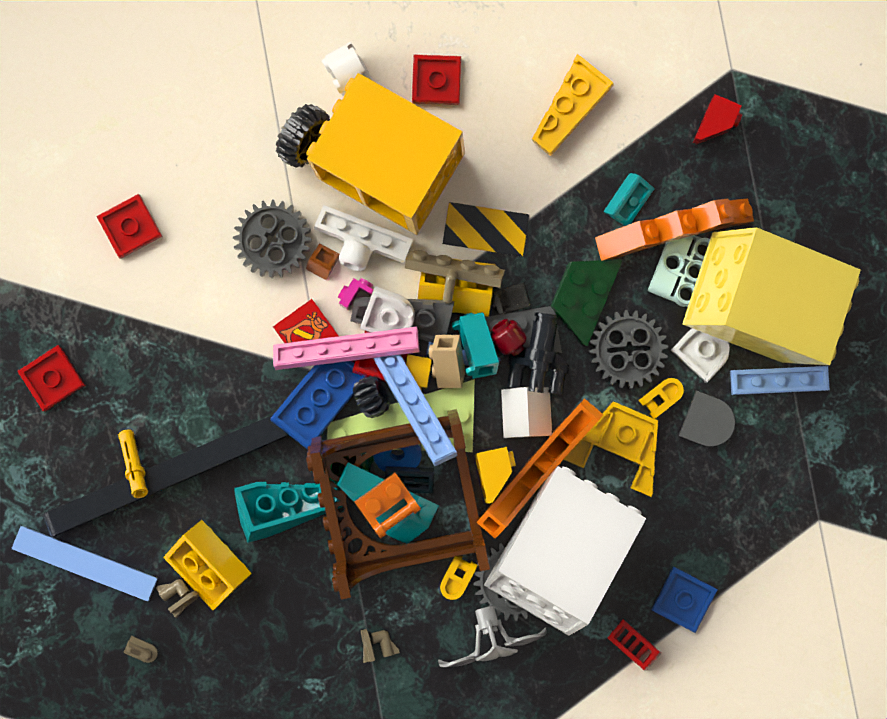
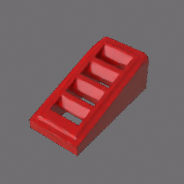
[607,619,662,671]

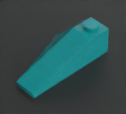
[234,482,342,543]

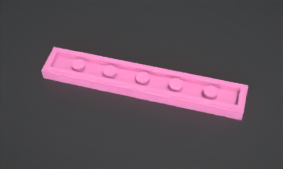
[273,327,420,370]

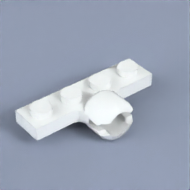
[314,205,413,271]

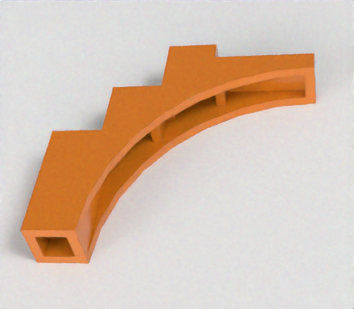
[595,198,754,261]
[477,398,604,538]

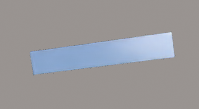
[373,355,457,466]
[12,526,158,601]

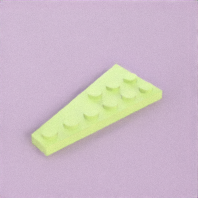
[327,379,475,452]

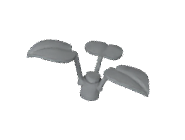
[438,606,547,667]

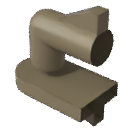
[156,579,199,618]
[361,629,400,663]
[124,636,158,663]

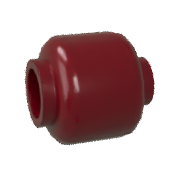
[491,319,527,356]

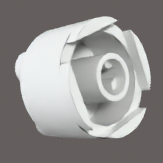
[322,42,372,97]

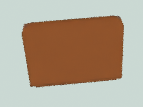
[306,243,340,280]

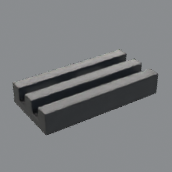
[385,466,434,493]

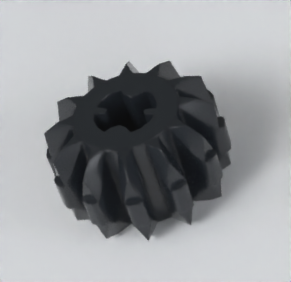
[353,376,390,418]

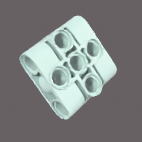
[648,235,710,307]

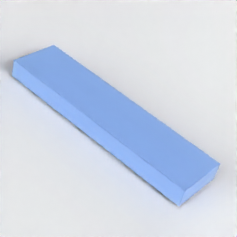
[730,366,830,395]

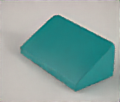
[604,173,654,226]

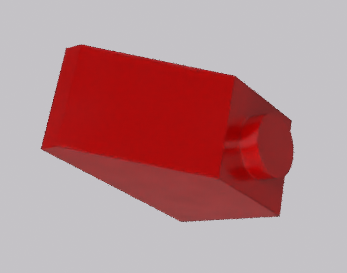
[693,94,742,144]

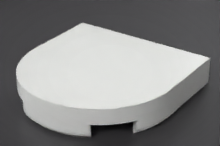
[360,286,415,332]
[671,328,729,383]

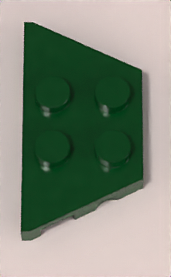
[550,259,622,346]

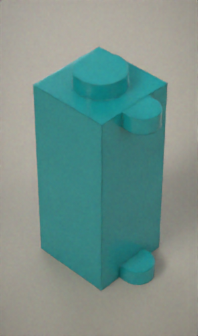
[452,312,499,379]

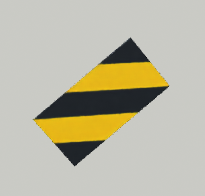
[442,202,529,257]

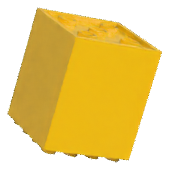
[306,73,465,235]

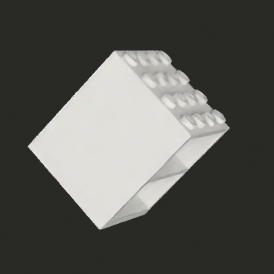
[484,466,646,636]

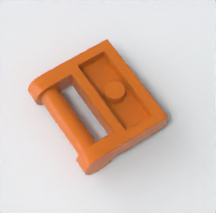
[354,473,421,539]

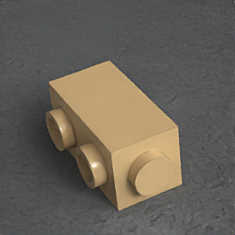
[429,335,465,388]

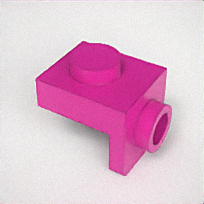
[338,278,373,310]

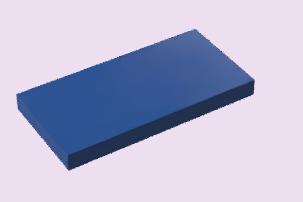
[270,361,367,449]

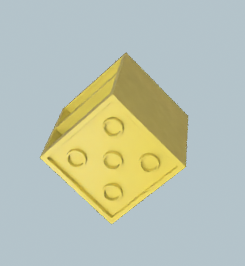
[682,228,861,365]

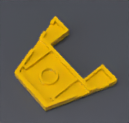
[563,401,658,497]

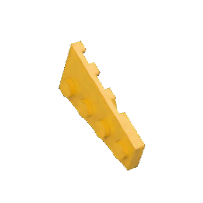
[532,54,614,156]

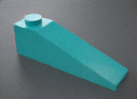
[337,463,439,543]

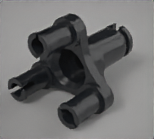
[507,312,570,395]

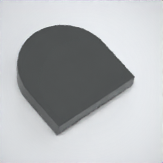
[679,391,735,446]

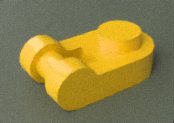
[639,378,684,419]
[440,555,478,600]

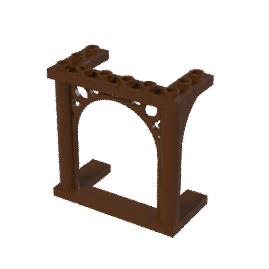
[306,409,490,600]

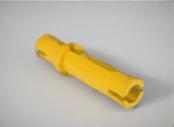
[118,429,148,498]

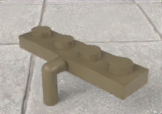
[405,250,505,303]

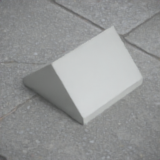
[501,387,552,438]

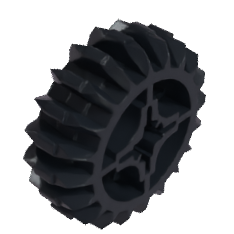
[275,104,330,168]

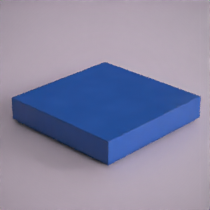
[651,567,717,633]

